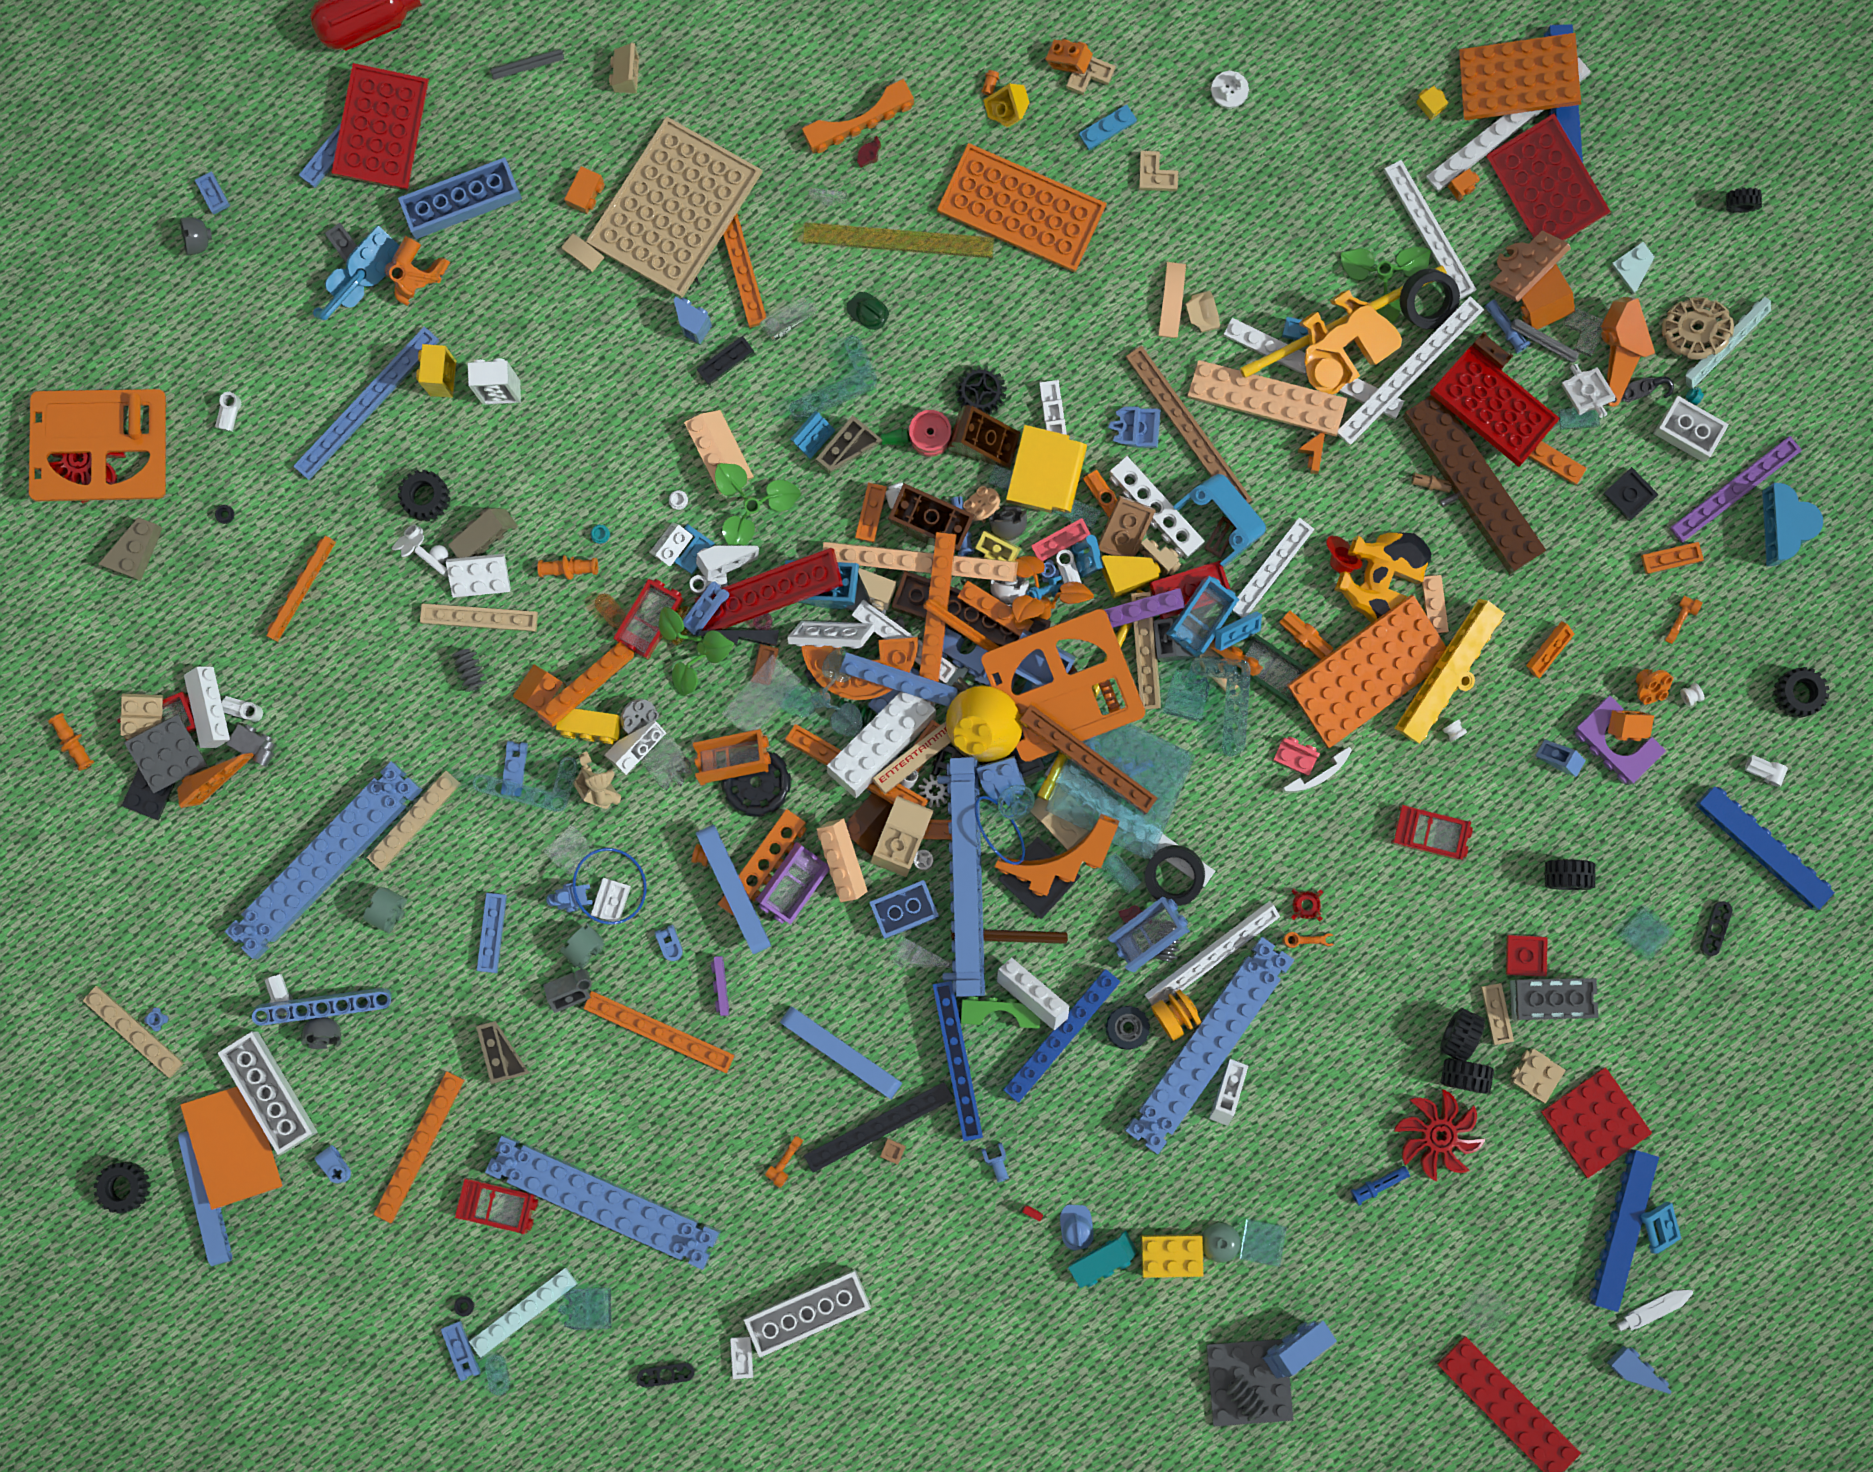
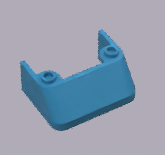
[1173,474,1266,567]

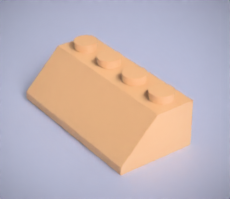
[684,410,754,494]

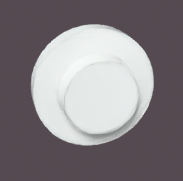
[669,490,688,510]

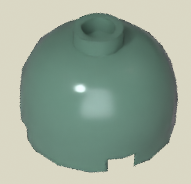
[1202,1222,1241,1263]

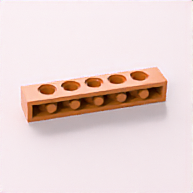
[718,809,807,917]

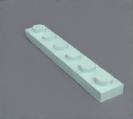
[1686,297,1771,389]
[469,1268,578,1358]

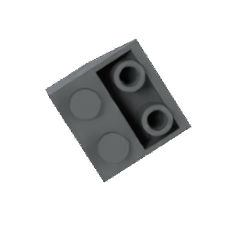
[1153,618,1200,663]

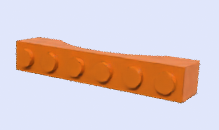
[802,79,914,154]

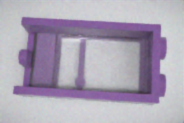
[755,842,830,925]

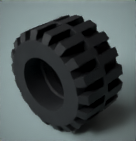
[398,470,450,522]
[1773,667,1829,718]
[1545,859,1595,890]
[1440,1008,1485,1061]
[1441,1058,1494,1094]
[94,1162,151,1214]

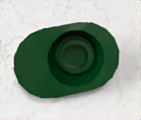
[847,292,889,330]

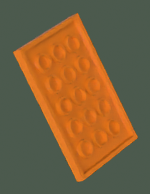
[1459,33,1581,121]

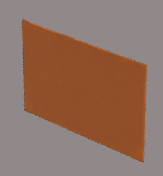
[180,1087,283,1210]

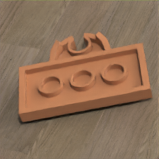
[1489,231,1571,302]

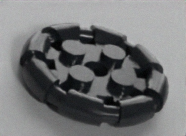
[721,747,791,817]

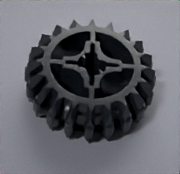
[955,365,1007,415]

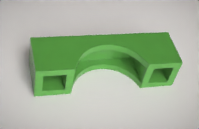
[961,996,1040,1029]

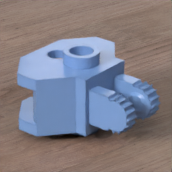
[546,883,592,912]

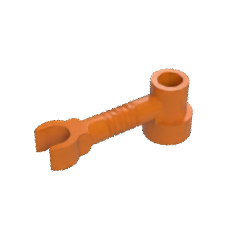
[1665,595,1703,644]
[1282,932,1334,948]
[765,1136,803,1188]

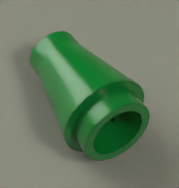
[881,427,910,446]

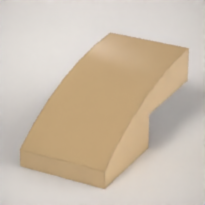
[561,234,604,272]

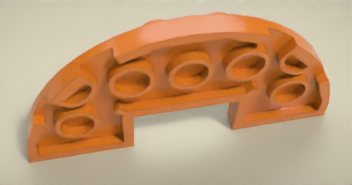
[801,637,918,700]

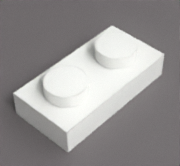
[730,1336,754,1379]

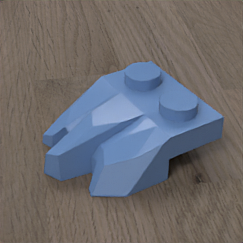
[1108,407,1161,448]
[976,756,1025,807]

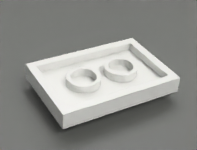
[446,554,511,598]

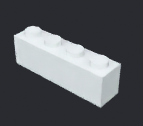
[184,667,230,748]
[997,958,1069,1030]

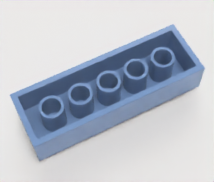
[398,157,522,239]

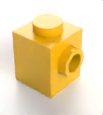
[1416,86,1448,120]

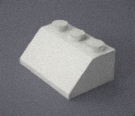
[1653,396,1729,462]

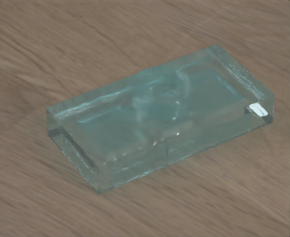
[1558,408,1600,430]

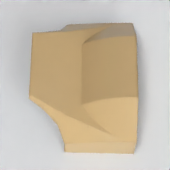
[1186,291,1220,333]

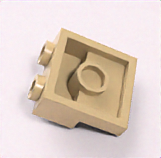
[1139,538,1181,577]
[121,694,163,739]
[1510,1049,1566,1104]

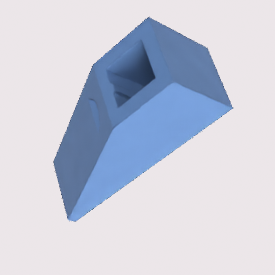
[1607,1346,1672,1394]

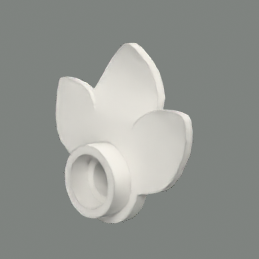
[392,525,424,557]

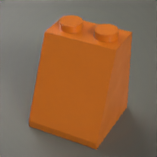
[1520,264,1575,330]

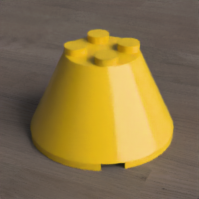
[946,685,1023,762]

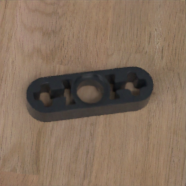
[1700,901,1733,956]
[637,1362,695,1388]

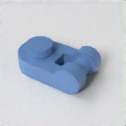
[655,924,683,961]

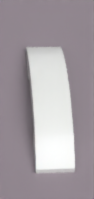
[1281,747,1351,793]

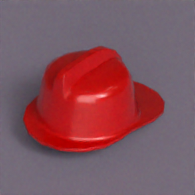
[1326,536,1363,574]

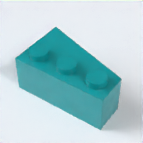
[1068,1231,1138,1288]

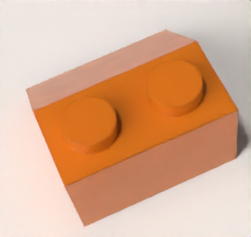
[513,665,566,713]

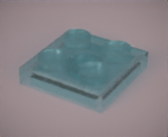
[1619,905,1675,961]
[1240,1219,1287,1267]

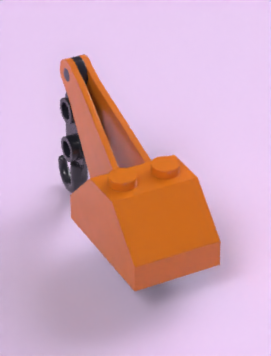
[1601,297,1674,407]

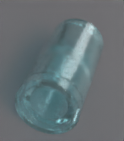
[1102,852,1142,895]

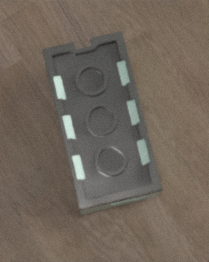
[1510,978,1599,1020]

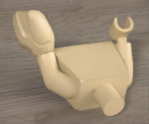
[573,751,621,809]

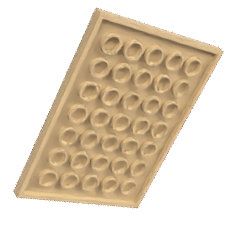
[586,116,763,298]

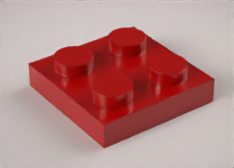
[1506,935,1548,977]

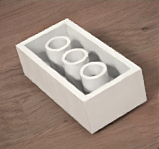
[468,358,521,405]

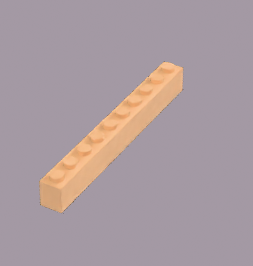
[823,542,1018,582]

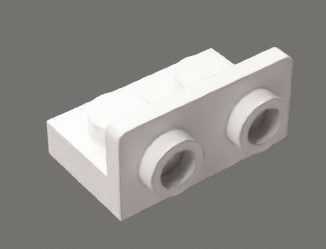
[649,522,693,566]

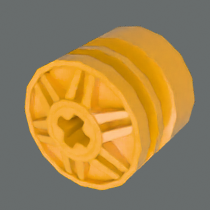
[1150,988,1201,1041]

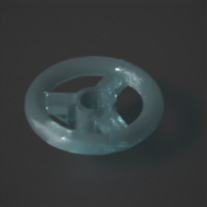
[997,785,1035,820]

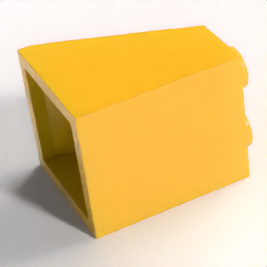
[1101,555,1161,599]

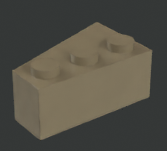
[815,415,882,475]
[448,508,519,558]

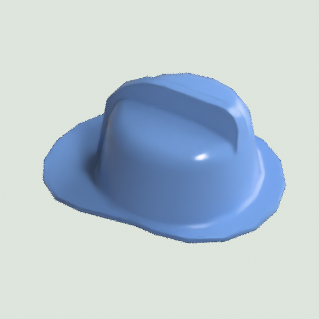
[1060,1205,1093,1251]

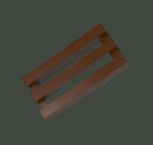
[1204,516,1237,558]

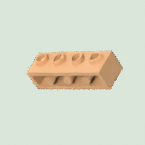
[817,818,868,902]

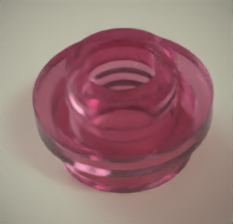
[753,613,773,630]

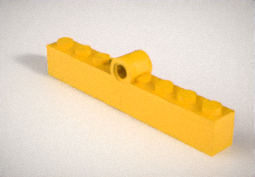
[1394,599,1505,744]

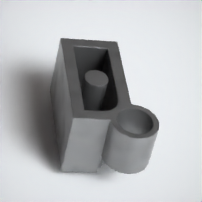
[227,724,276,767]
[544,969,592,1013]

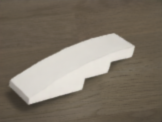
[1039,380,1067,435]

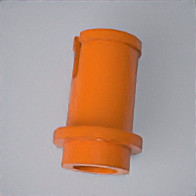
[981,70,1000,96]

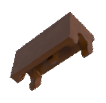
[1472,331,1513,370]

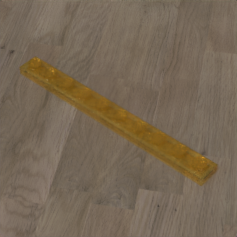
[803,222,994,258]

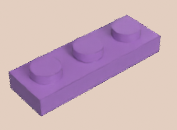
[711,956,730,1016]

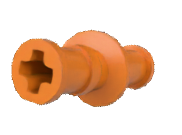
[537,555,598,580]
[48,713,95,771]

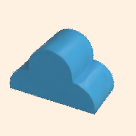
[1762,483,1823,567]
[785,560,859,609]

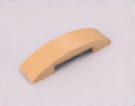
[1158,262,1186,338]

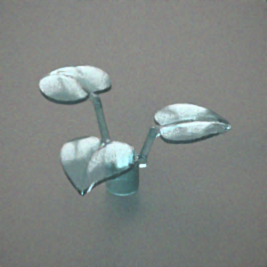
[779,648,862,737]

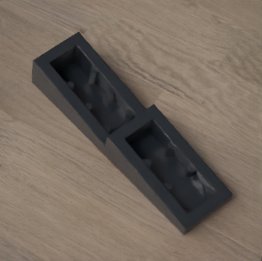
[696,630,779,647]

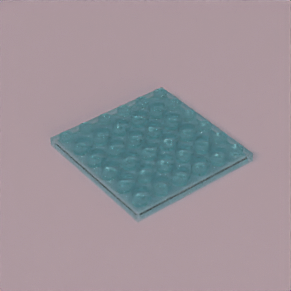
[1045,709,1196,861]

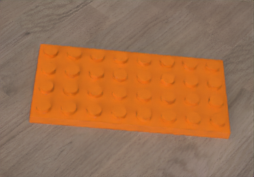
[937,143,1107,273]
[1287,595,1447,749]

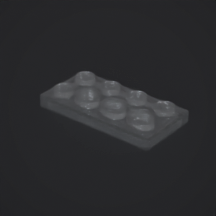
[722,655,802,732]

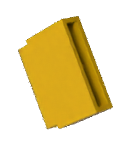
[1006,425,1087,513]

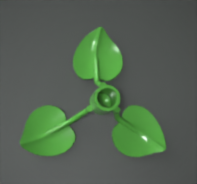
[1341,247,1431,324]
[715,463,801,546]
[659,607,734,697]

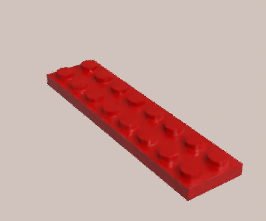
[694,548,843,631]
[1437,1336,1581,1472]

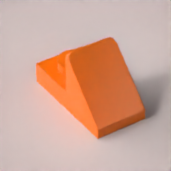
[1298,433,1325,474]

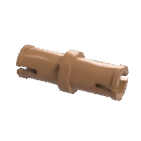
[1411,472,1452,493]

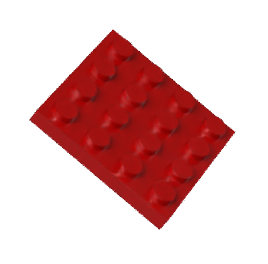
[1541,1067,1652,1178]

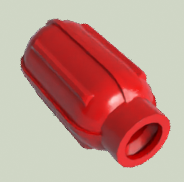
[310,0,422,51]

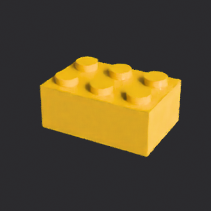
[416,344,456,398]
[556,709,621,745]
[1141,1234,1204,1278]

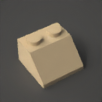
[609,43,639,93]
[858,568,896,611]

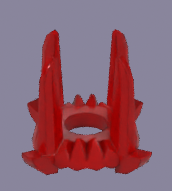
[1291,888,1323,921]

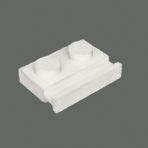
[591,878,631,922]

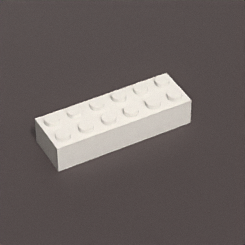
[827,692,936,798]
[218,1032,318,1155]
[744,1269,871,1358]

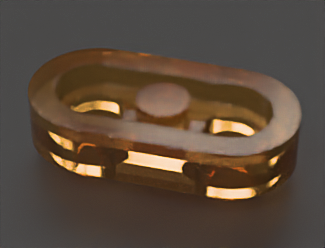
[595,593,626,629]

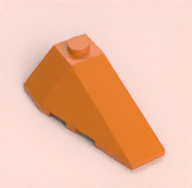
[177,753,255,808]

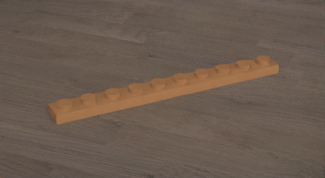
[1125,345,1252,504]

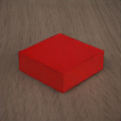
[1022,1204,1043,1222]

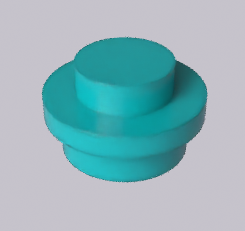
[1686,387,1704,406]
[591,525,610,544]

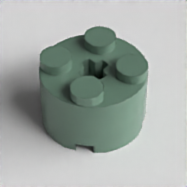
[363,887,407,933]
[560,923,605,969]

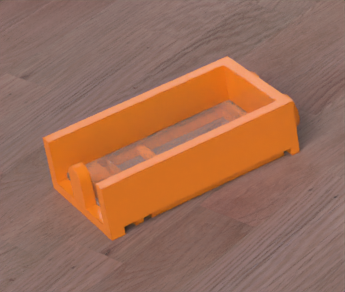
[693,729,771,785]

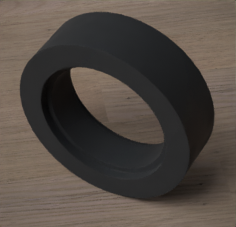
[1400,268,1460,329]
[1145,845,1205,906]

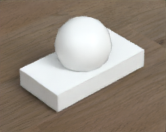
[415,545,448,578]

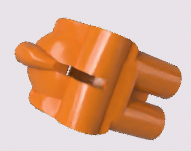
[385,236,450,306]

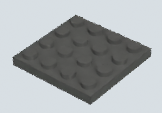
[1206,1339,1293,1426]

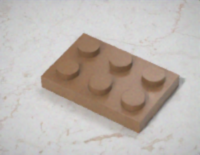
[1098,496,1156,557]

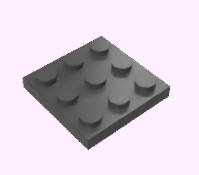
[124,714,207,793]

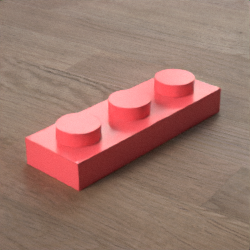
[1031,518,1091,561]

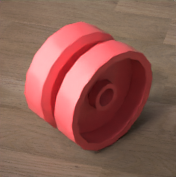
[909,410,951,457]

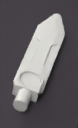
[1616,1290,1693,1331]

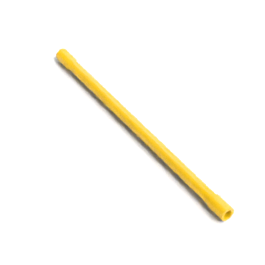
[1240,265,1447,378]
[1037,590,1144,801]

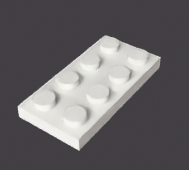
[788,621,874,649]

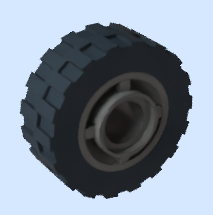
[1105,1006,1150,1050]

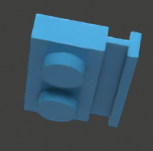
[790,411,836,459]

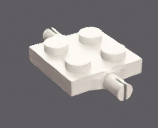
[1562,364,1615,418]

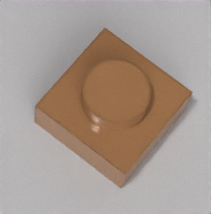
[880,1138,906,1165]

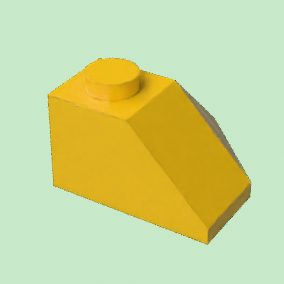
[983,83,1030,127]

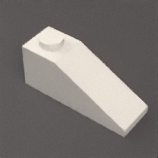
[696,546,759,581]
[1209,1059,1248,1126]

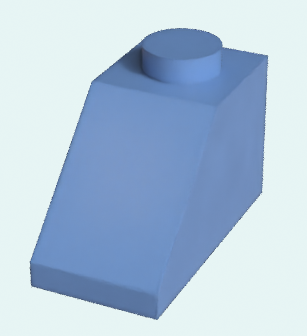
[1535,739,1586,777]

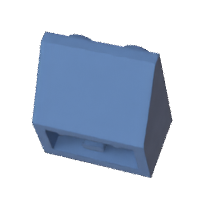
[674,296,712,344]

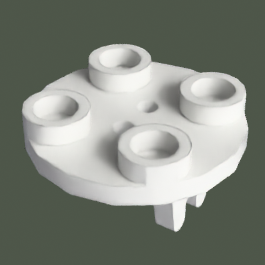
[1211,71,1249,109]

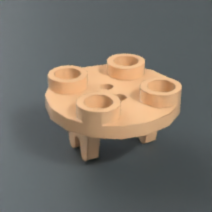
[963,486,1000,523]

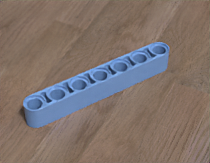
[696,824,771,955]
[252,988,392,1025]
[780,1006,902,1099]
[178,1131,232,1266]

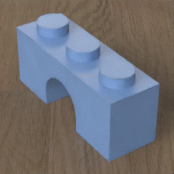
[942,627,988,679]

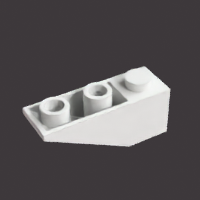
[604,720,666,775]

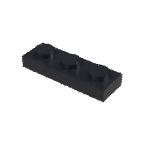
[697,336,754,386]

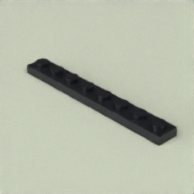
[804,1082,953,1173]

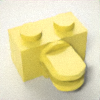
[975,531,1021,561]

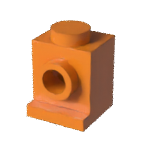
[1448,168,1480,202]

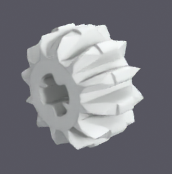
[918,775,951,807]

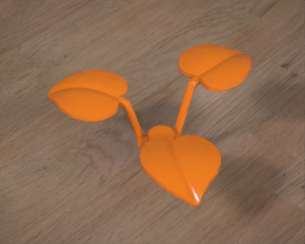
[1012,556,1094,623]

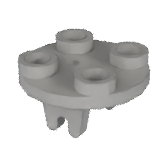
[620,699,659,734]

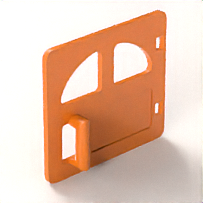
[29,389,166,502]
[981,609,1145,761]

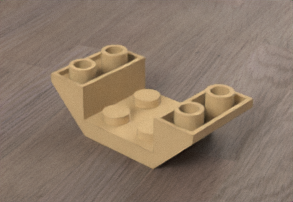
[1027,782,1096,864]
[870,796,933,877]

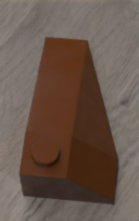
[846,792,893,856]

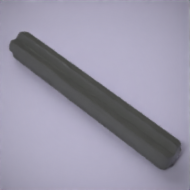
[491,49,564,79]
[1510,318,1579,363]

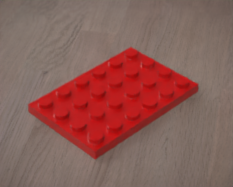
[332,63,429,190]
[1486,114,1612,241]
[1430,345,1560,467]

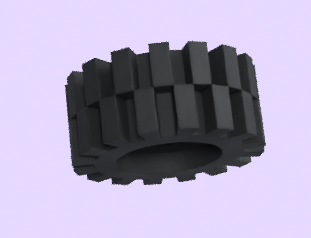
[1726,188,1762,213]

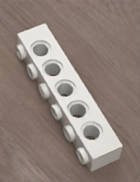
[1109,456,1205,559]

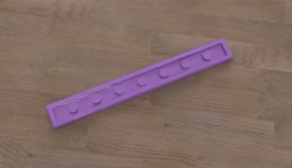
[1669,436,1802,543]

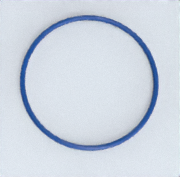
[974,796,1025,865]
[573,848,647,925]

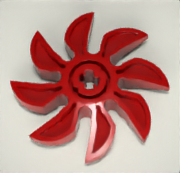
[40,452,126,504]
[1394,1089,1485,1181]

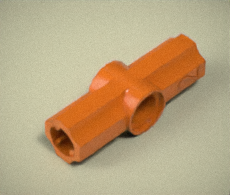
[1083,469,1117,518]
[1279,610,1334,660]

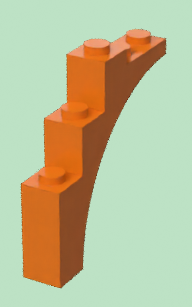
[995,814,1119,896]

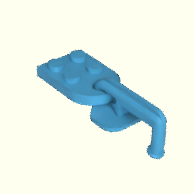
[313,225,399,320]

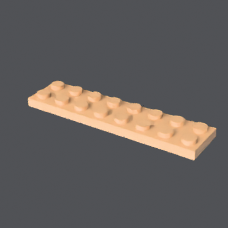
[1188,360,1347,437]

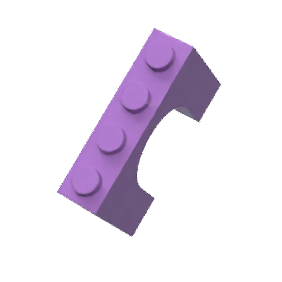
[1573,695,1666,785]

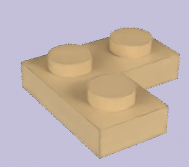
[1066,57,1116,95]
[1139,151,1178,191]

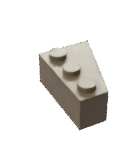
[99,517,163,581]
[476,1021,530,1085]

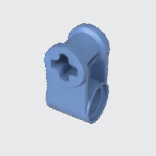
[315,1145,351,1183]

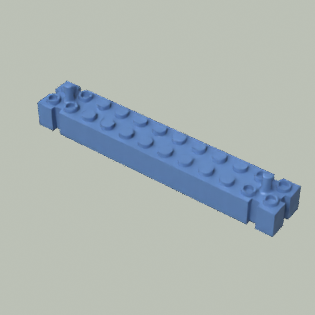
[937,757,985,997]
[224,761,423,959]
[1125,937,1294,1154]
[485,1135,721,1270]

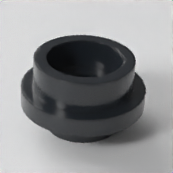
[215,505,235,524]
[454,1296,474,1317]

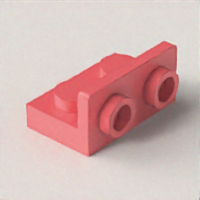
[1273,736,1320,776]

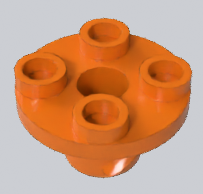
[1636,669,1674,705]

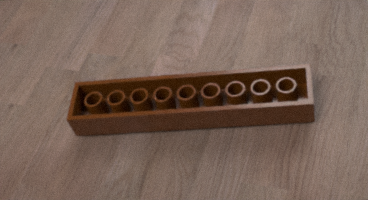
[1402,395,1547,575]

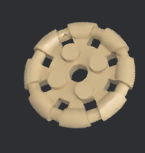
[1662,297,1734,360]

